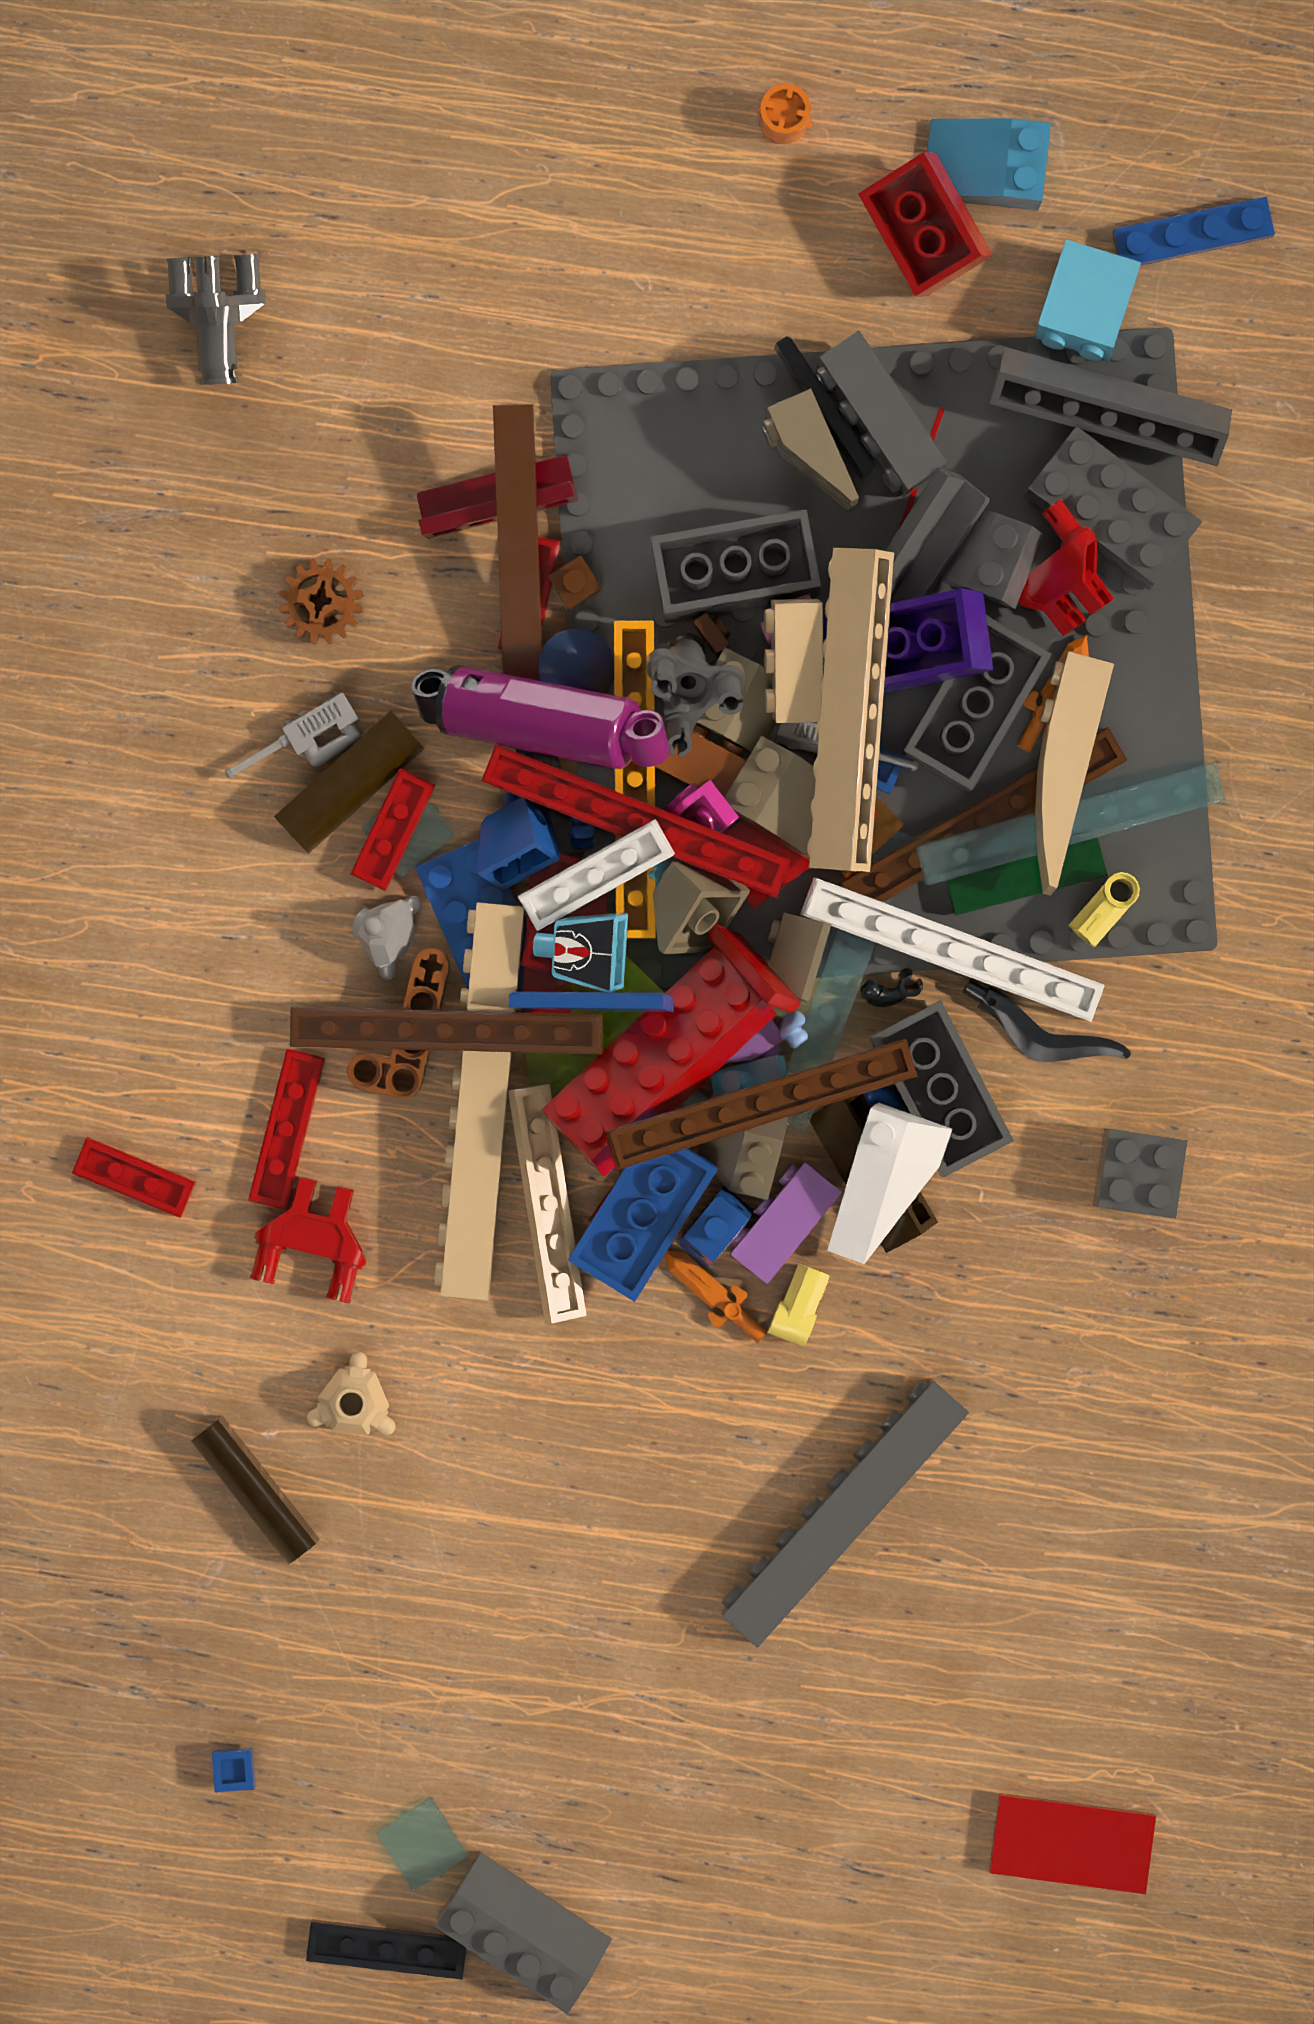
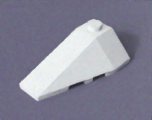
[827,1103,952,1264]

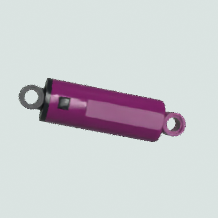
[411,665,670,769]

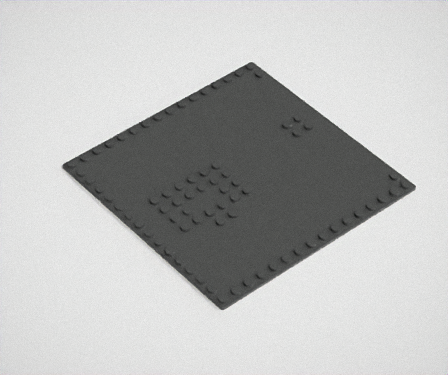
[550,327,1217,992]

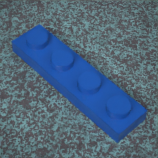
[1112,196,1275,266]

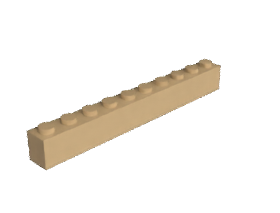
[434,902,525,1301]

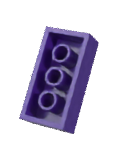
[823,588,993,693]

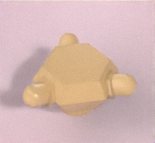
[307,1352,396,1435]

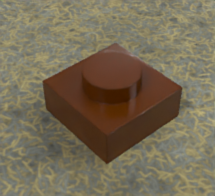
[548,555,602,611]
[693,613,731,657]

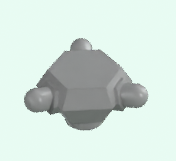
[352,896,422,980]

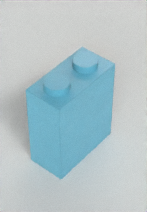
[1035,239,1141,361]

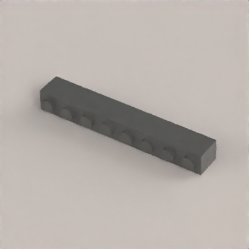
[721,1378,969,1648]

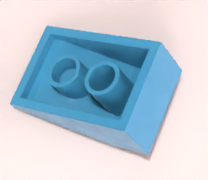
[927,118,1051,211]

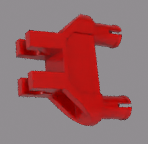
[1017,499,1114,636]
[249,1177,367,1303]

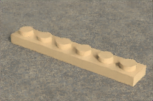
[508,1083,587,1323]

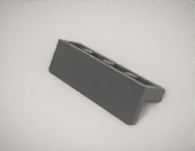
[885,468,989,604]

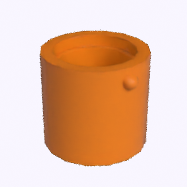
[756,83,812,144]

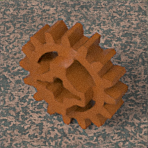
[279,559,364,645]

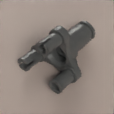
[166,254,266,385]
[646,633,744,757]

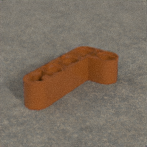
[347,948,450,1098]

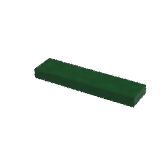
[945,837,1108,916]

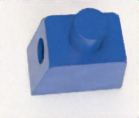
[477,792,560,890]
[676,1185,754,1268]

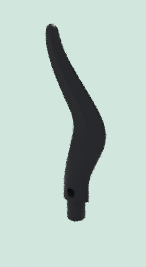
[962,979,1131,1062]

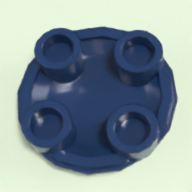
[538,628,614,694]

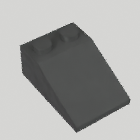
[939,510,1045,609]

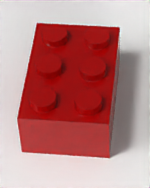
[858,152,993,297]

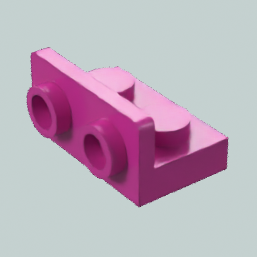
[664,780,739,833]

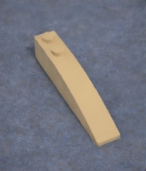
[1035,651,1114,896]

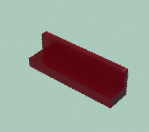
[417,455,578,539]

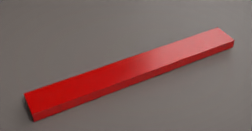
[481,744,791,898]

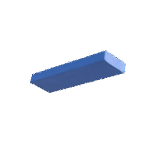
[509,992,674,1012]

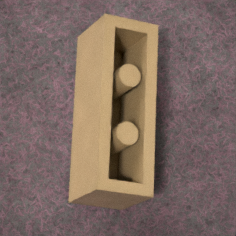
[764,599,823,723]

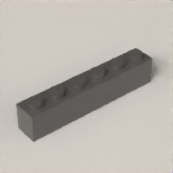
[989,347,1232,467]

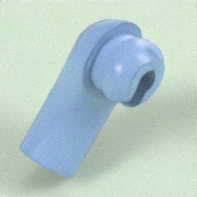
[779,1011,808,1048]

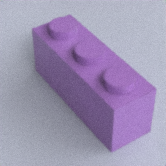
[730,1162,842,1284]

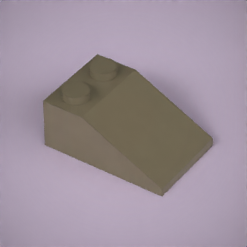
[762,389,859,512]
[725,736,829,870]

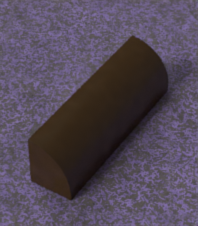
[274,711,424,853]
[807,1094,938,1253]
[191,1416,320,1565]

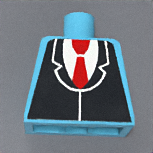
[533,913,628,993]

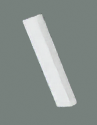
[518,819,675,931]

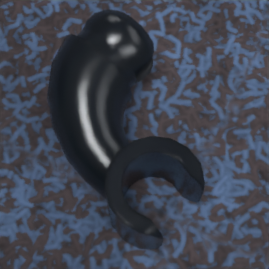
[860,968,923,1007]

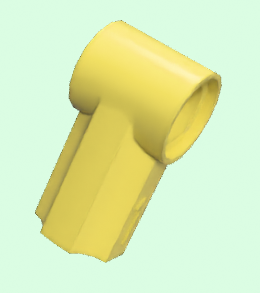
[1068,872,1140,948]
[767,1263,830,1348]

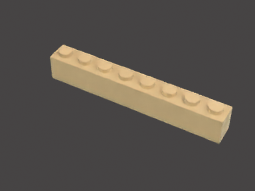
[807,548,894,872]

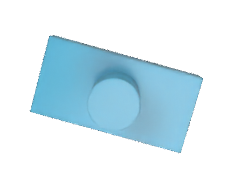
[711,1055,787,1095]

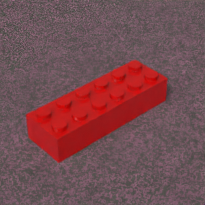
[541,947,777,1177]

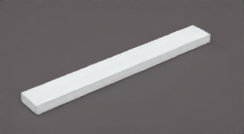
[800,878,1105,1022]

